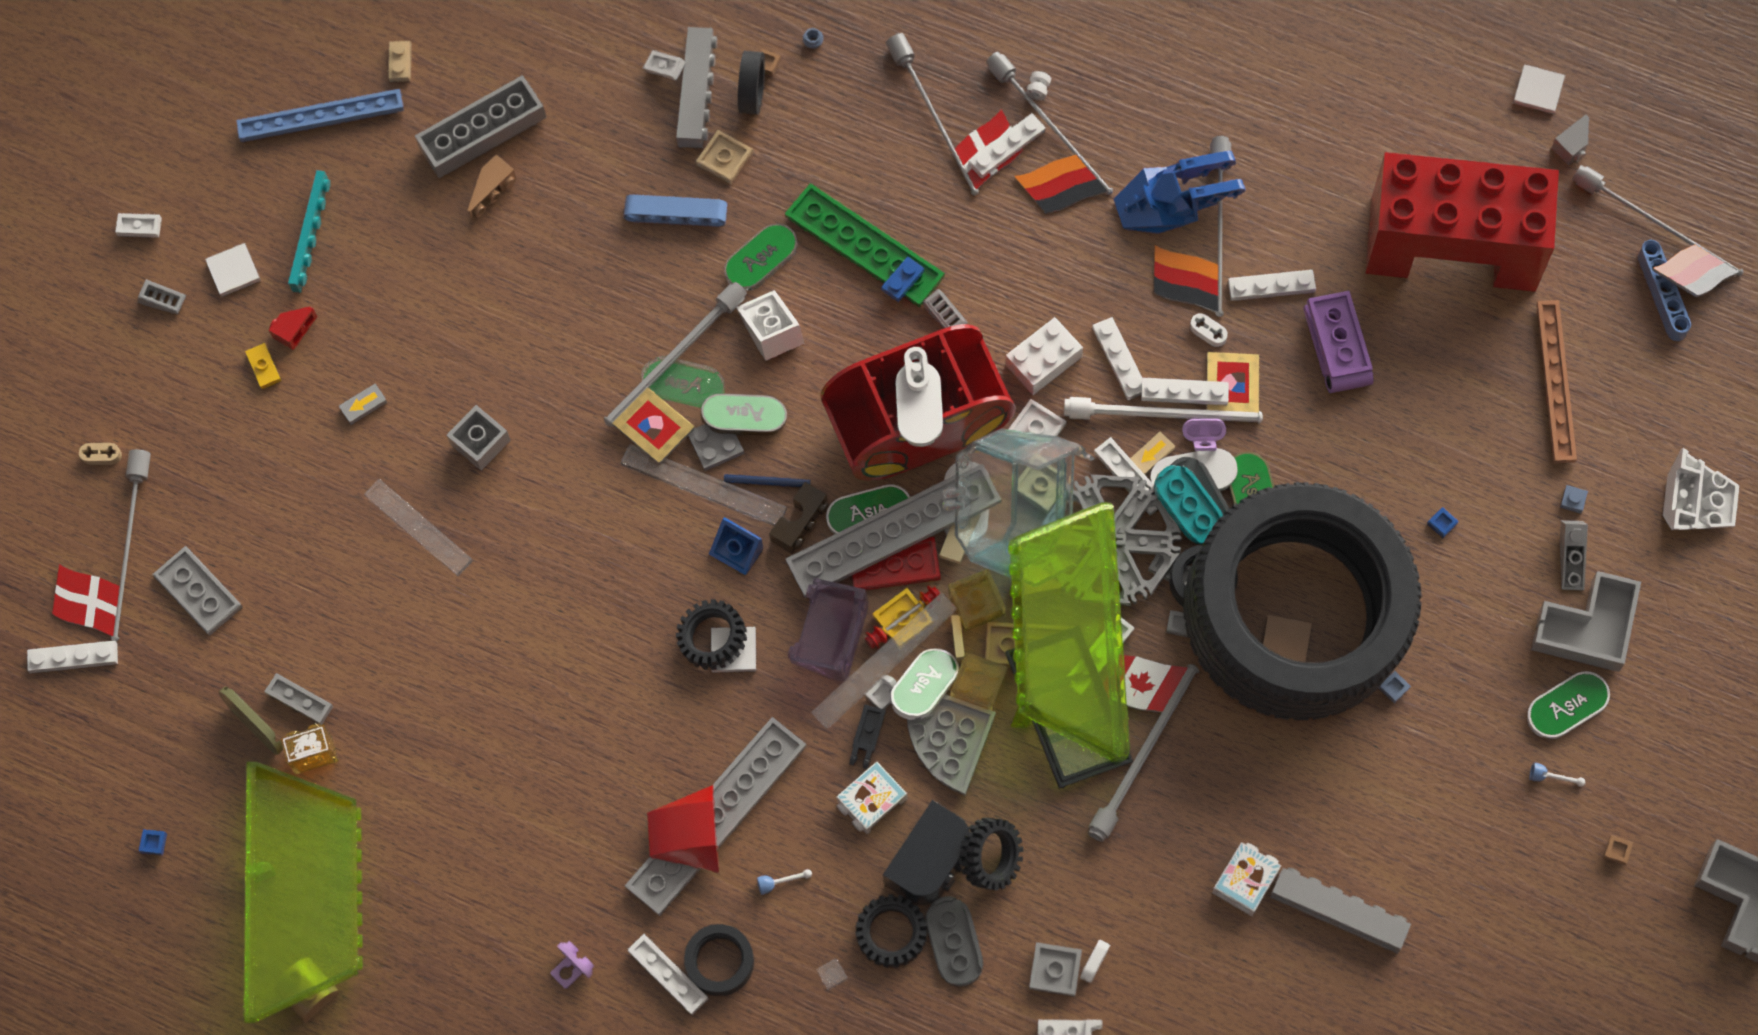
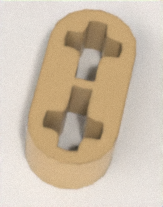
[79,443,122,465]

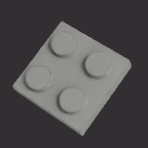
[688,425,744,471]
[1029,942,1082,997]

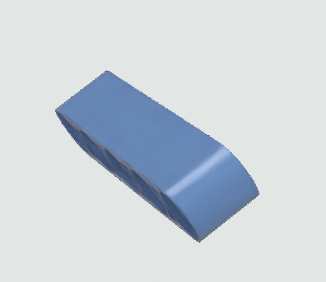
[624,195,727,226]
[1638,240,1691,341]

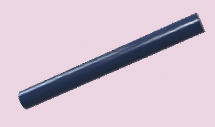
[724,474,811,488]

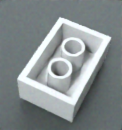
[1005,317,1083,395]

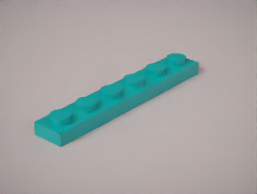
[288,170,330,293]

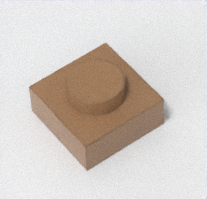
[760,49,781,76]
[1603,835,1633,865]

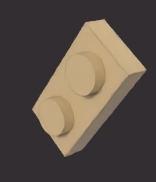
[389,41,411,82]

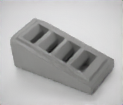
[138,280,186,314]
[923,289,967,328]

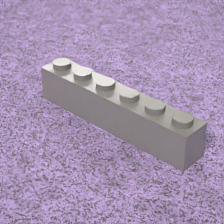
[676,27,717,148]
[1270,868,1411,954]

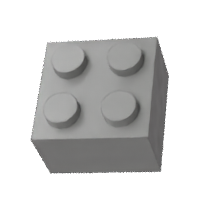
[446,405,511,471]

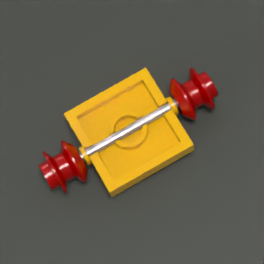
[864,586,942,650]

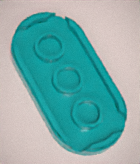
[1154,465,1223,544]

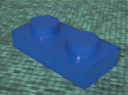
[881,256,924,302]

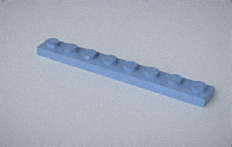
[237,89,404,142]

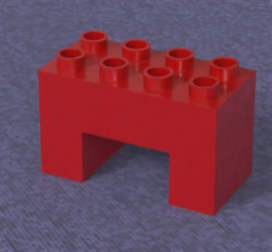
[1365,152,1559,292]

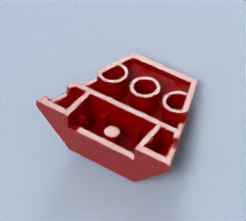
[647,785,719,874]

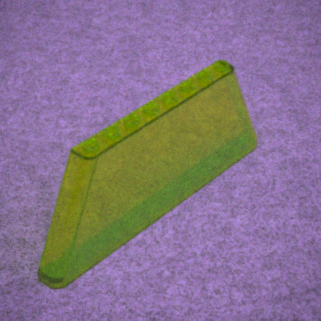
[1008,502,1130,762]
[244,762,363,1023]

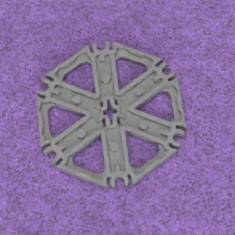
[1040,475,1181,606]

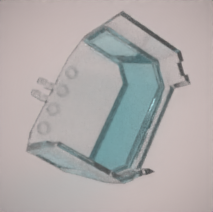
[943,428,1095,588]

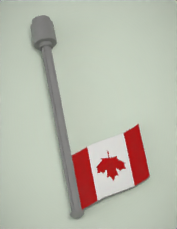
[1088,655,1199,842]

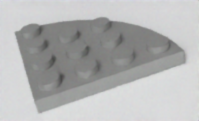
[907,694,996,796]

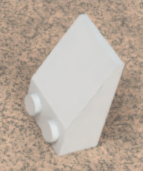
[737,290,804,360]

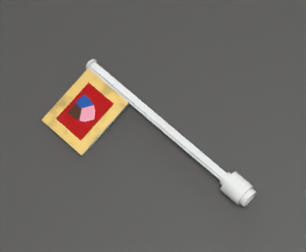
[1064,352,1263,424]

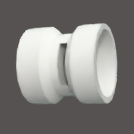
[1026,71,1051,100]

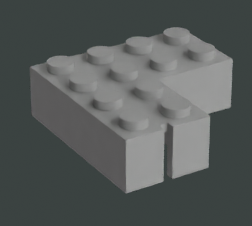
[1531,571,1641,672]
[1694,839,1758,963]

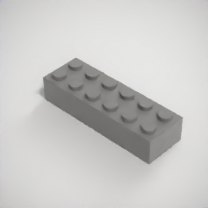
[415,75,547,178]

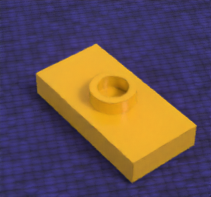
[245,343,281,389]

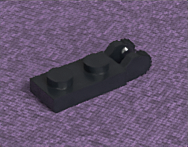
[849,705,886,769]

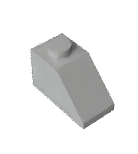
[1551,115,1589,165]

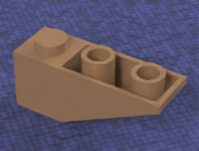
[468,155,517,221]

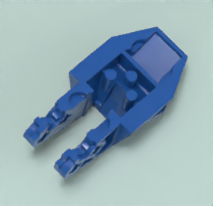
[1114,151,1246,234]

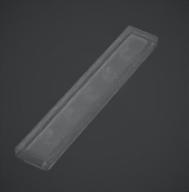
[364,479,473,576]

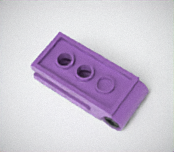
[1303,291,1373,393]

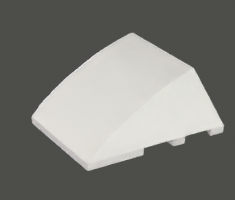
[1663,448,1739,530]

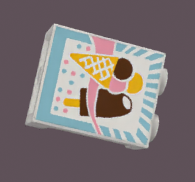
[837,762,907,834]
[1213,842,1281,916]

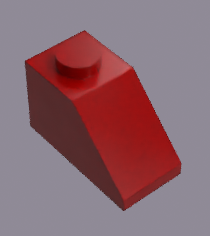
[268,306,317,350]

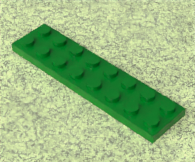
[785,183,945,308]

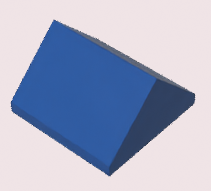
[709,517,764,575]

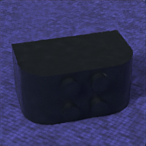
[883,800,969,906]

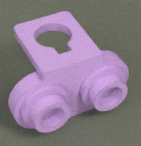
[1182,419,1226,451]
[551,941,594,989]

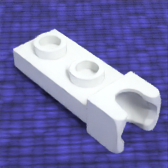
[1038,1020,1103,1035]

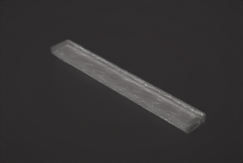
[621,444,787,526]
[811,593,957,729]

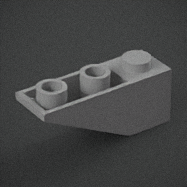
[1560,520,1588,590]

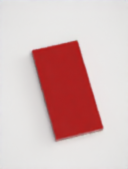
[852,537,941,592]

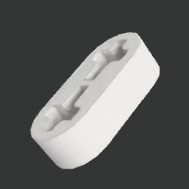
[1190,314,1227,347]
[1080,940,1110,983]

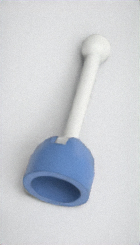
[1529,762,1585,787]
[757,869,812,895]

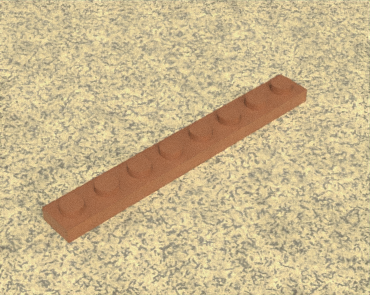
[1536,300,1577,464]

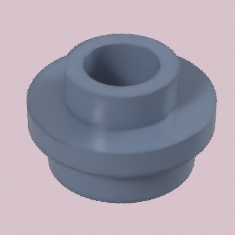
[803,28,823,48]

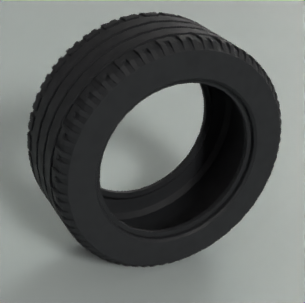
[1183,482,1422,720]

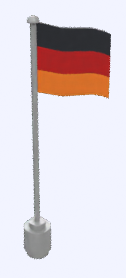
[986,52,1113,214]
[1154,136,1231,317]
[1572,165,1744,297]

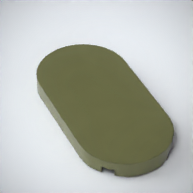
[218,686,284,755]

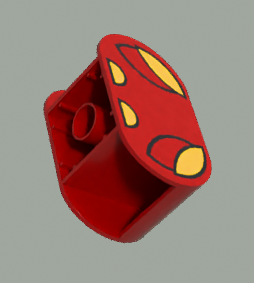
[820,324,1016,481]

